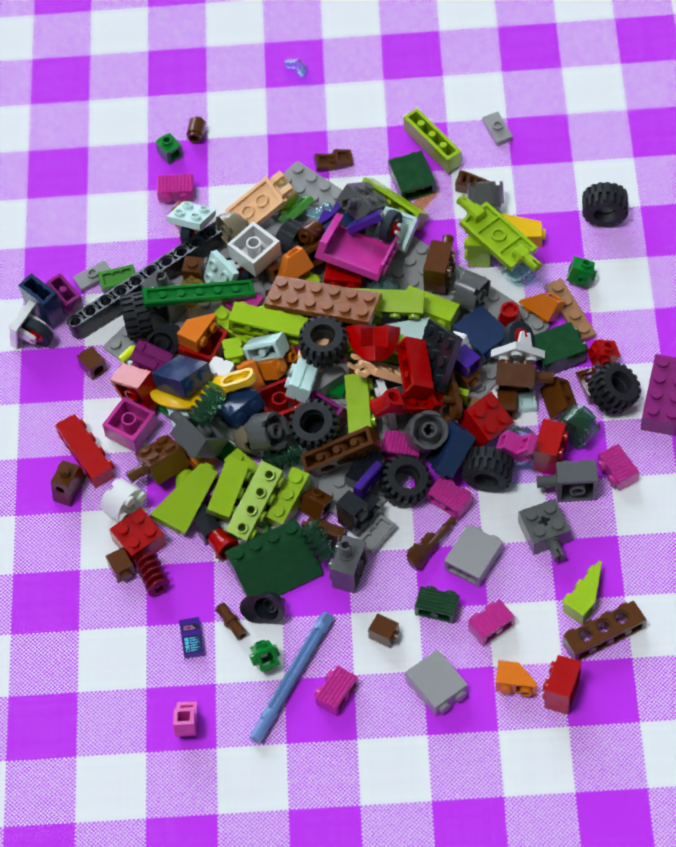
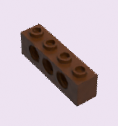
[300,426,383,477]
[563,600,647,661]

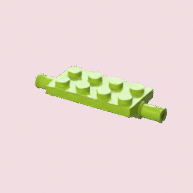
[456,194,542,273]

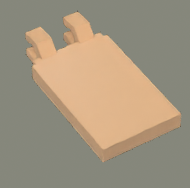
[225,171,297,226]
[347,353,402,384]

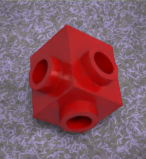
[588,339,621,367]

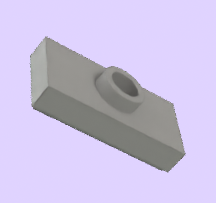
[482,111,513,146]
[73,260,110,292]
[359,514,396,555]

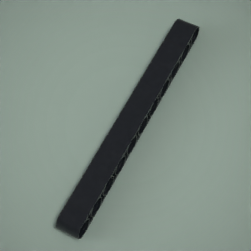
[67,221,225,338]

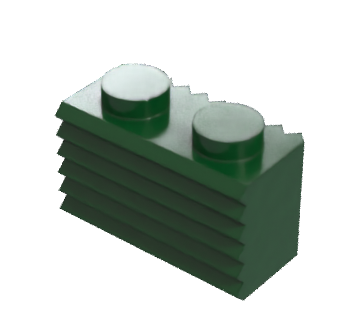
[414,586,460,624]

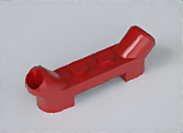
[369,388,447,418]

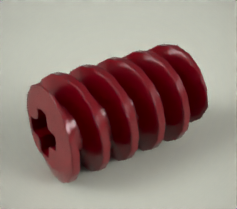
[133,553,170,597]

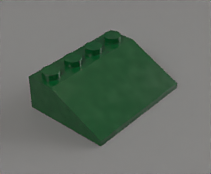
[225,518,324,597]

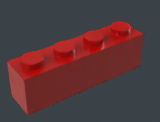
[55,414,115,488]

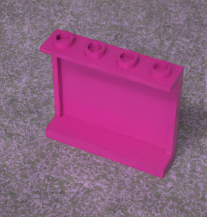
[315,213,399,281]

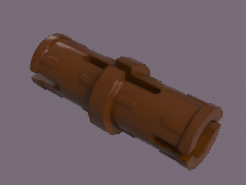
[215,602,248,640]

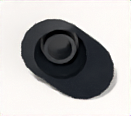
[145,323,180,354]
[240,591,285,624]

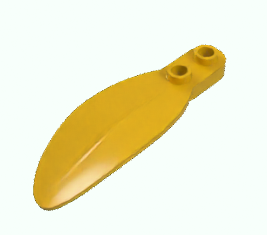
[150,368,257,409]

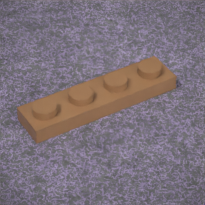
[545,278,596,342]

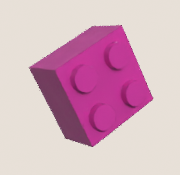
[102,397,158,453]

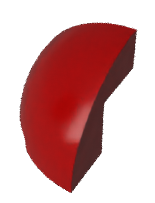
[346,324,400,361]

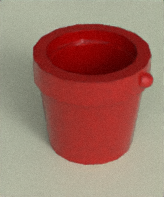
[497,301,522,327]
[208,528,239,561]

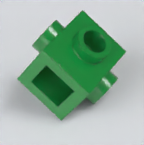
[566,256,597,287]
[249,640,280,672]

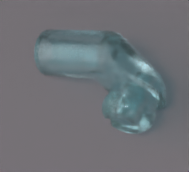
[284,59,308,77]
[305,202,332,218]

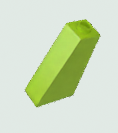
[149,462,218,536]

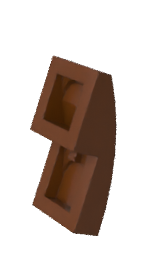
[313,149,354,172]

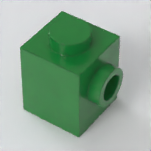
[155,132,183,165]

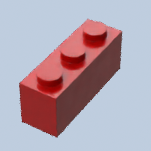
[396,336,434,399]

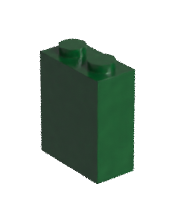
[388,150,436,201]
[533,322,588,373]

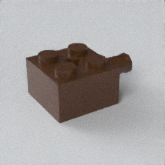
[423,234,456,295]
[495,359,554,392]
[126,435,191,485]

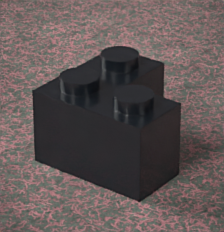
[336,490,382,535]

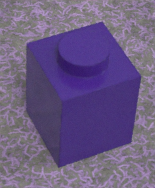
[454,344,481,379]

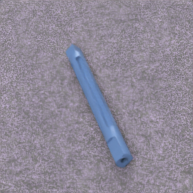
[249,612,334,743]

